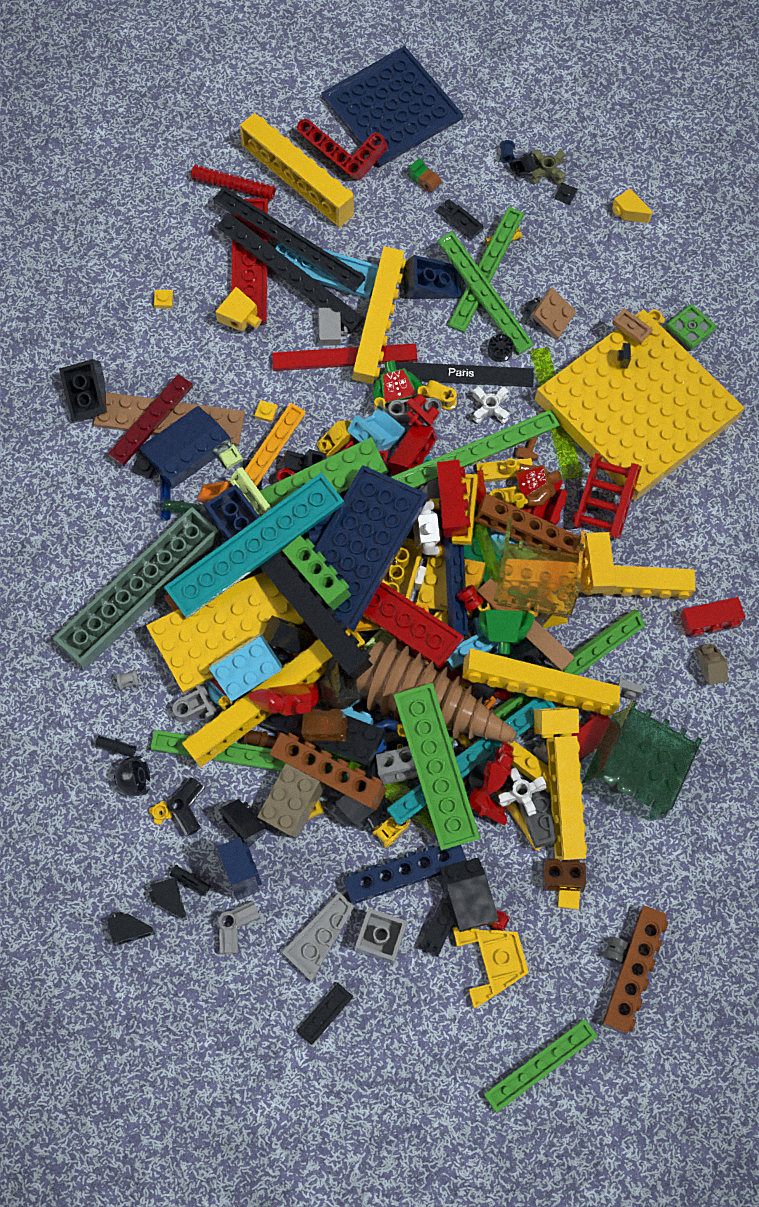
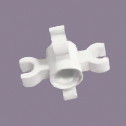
[472,386,510,424]
[498,767,547,816]

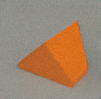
[196,481,233,504]

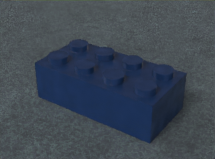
[204,484,260,541]
[217,837,262,900]

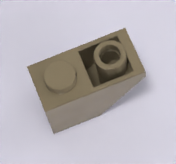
[696,644,728,685]

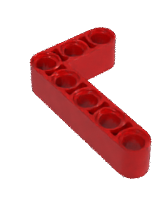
[297,119,388,181]

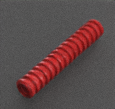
[191,164,276,201]

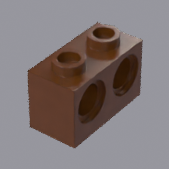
[543,858,586,893]

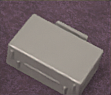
[318,308,348,346]

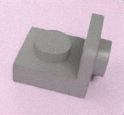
[614,679,643,699]

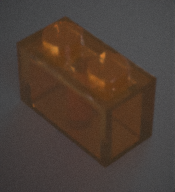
[301,709,348,741]

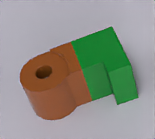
[408,158,442,193]

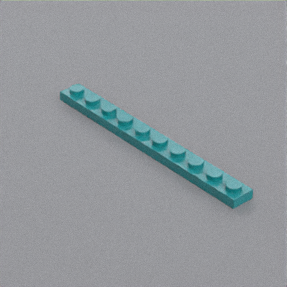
[387,697,556,826]

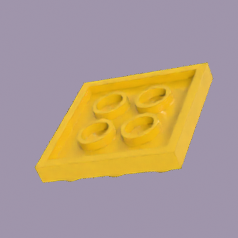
[416,555,486,618]

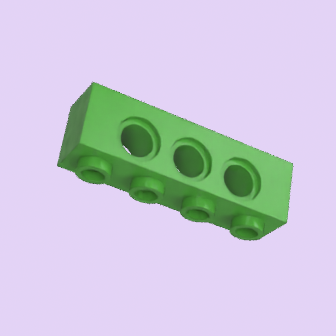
[282,535,351,610]

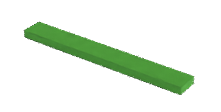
[448,206,524,333]
[437,231,534,355]

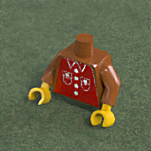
[506,458,562,509]

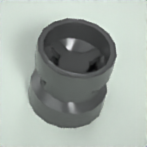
[603,937,629,964]

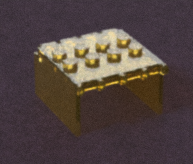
[493,517,586,618]

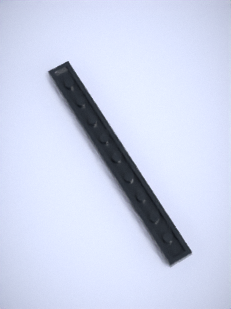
[213,187,365,292]
[217,213,364,333]

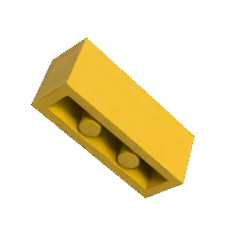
[581,532,617,594]

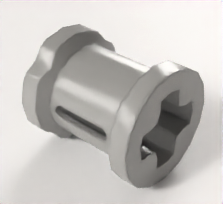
[116,669,139,690]

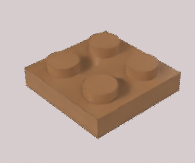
[530,288,577,339]

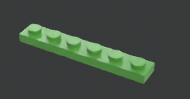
[484,1019,598,1113]

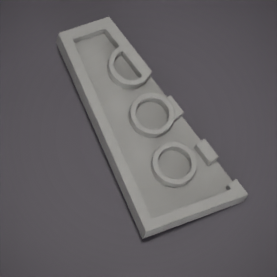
[282,892,354,982]

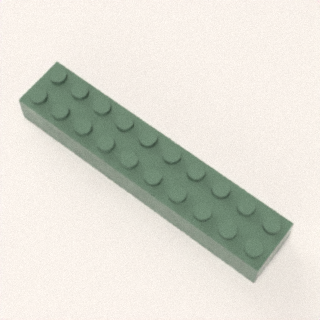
[53,507,221,670]

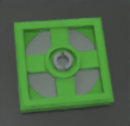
[666,303,717,351]

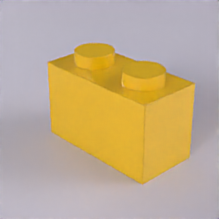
[534,707,579,738]

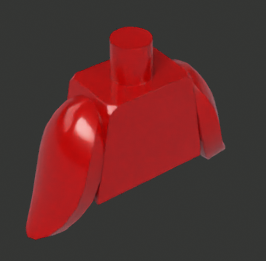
[248,682,319,716]

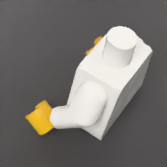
[413,498,445,558]

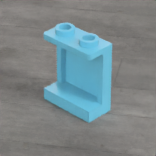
[347,407,405,451]

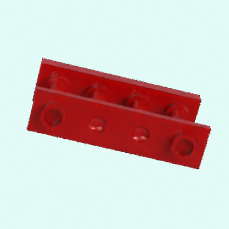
[572,453,642,539]

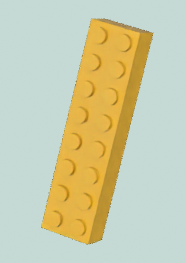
[240,113,354,228]

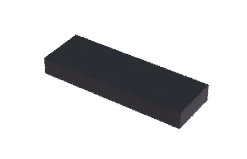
[296,983,354,1045]

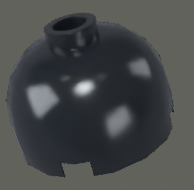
[114,756,150,796]

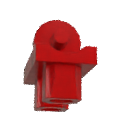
[406,394,439,427]

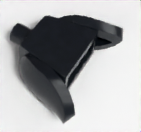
[321,761,386,831]

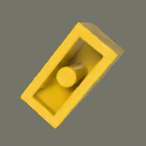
[612,188,653,223]

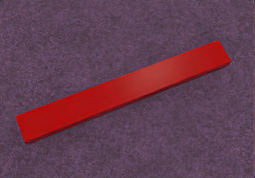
[272,343,418,371]

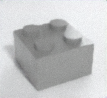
[355,908,408,964]

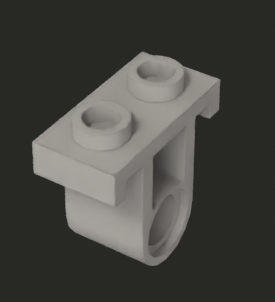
[172,684,217,723]

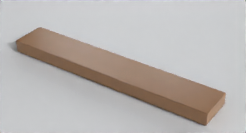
[477,578,575,671]

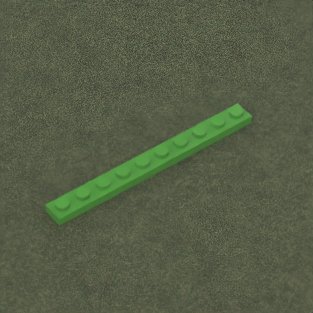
[391,410,559,488]
[492,609,645,721]
[151,730,350,782]

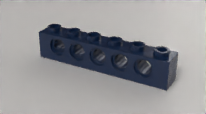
[344,845,467,905]

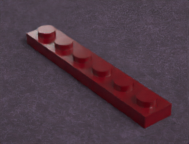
[108,374,193,467]

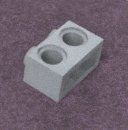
[376,746,418,785]

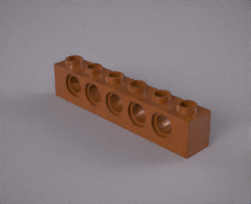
[474,493,584,563]
[270,733,387,810]
[602,905,669,1035]

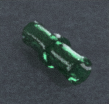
[161,498,201,515]

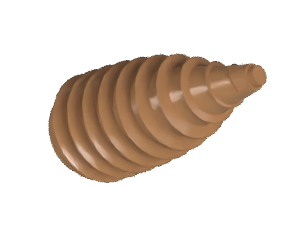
[354,639,517,743]

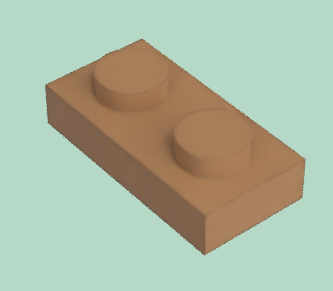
[612,308,653,345]

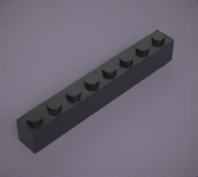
[259,552,373,680]

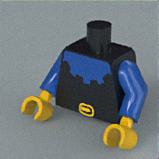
[373,718,406,781]

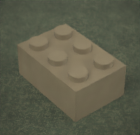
[257,763,327,838]

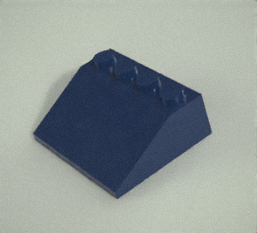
[139,406,232,489]

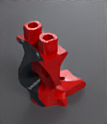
[466,742,514,826]

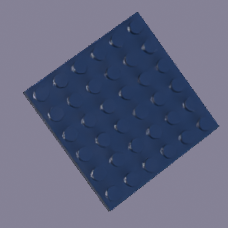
[322,46,463,167]

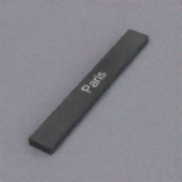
[395,362,534,387]

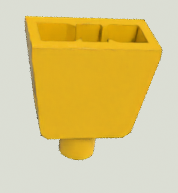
[215,287,262,331]

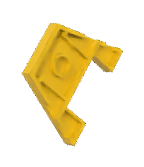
[452,927,529,1009]

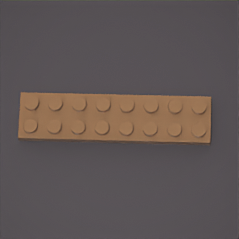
[94,392,245,446]

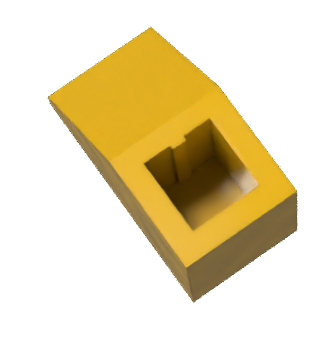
[316,421,354,458]

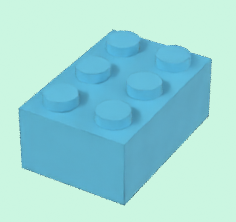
[209,633,282,702]

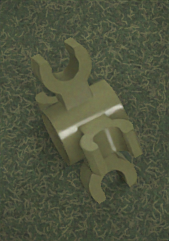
[530,149,566,185]

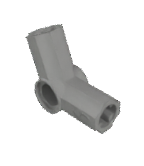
[218,901,260,955]

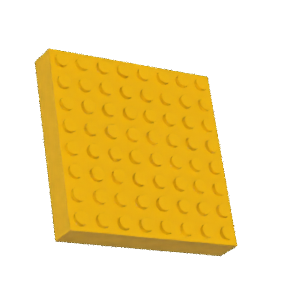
[535,309,745,502]

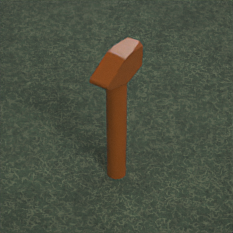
[515,411,543,461]

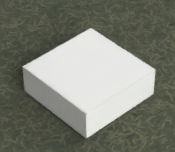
[414,566,427,591]

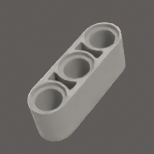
[388,398,442,423]

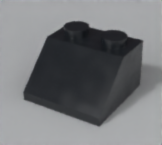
[219,799,266,847]

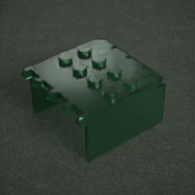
[582,700,702,821]

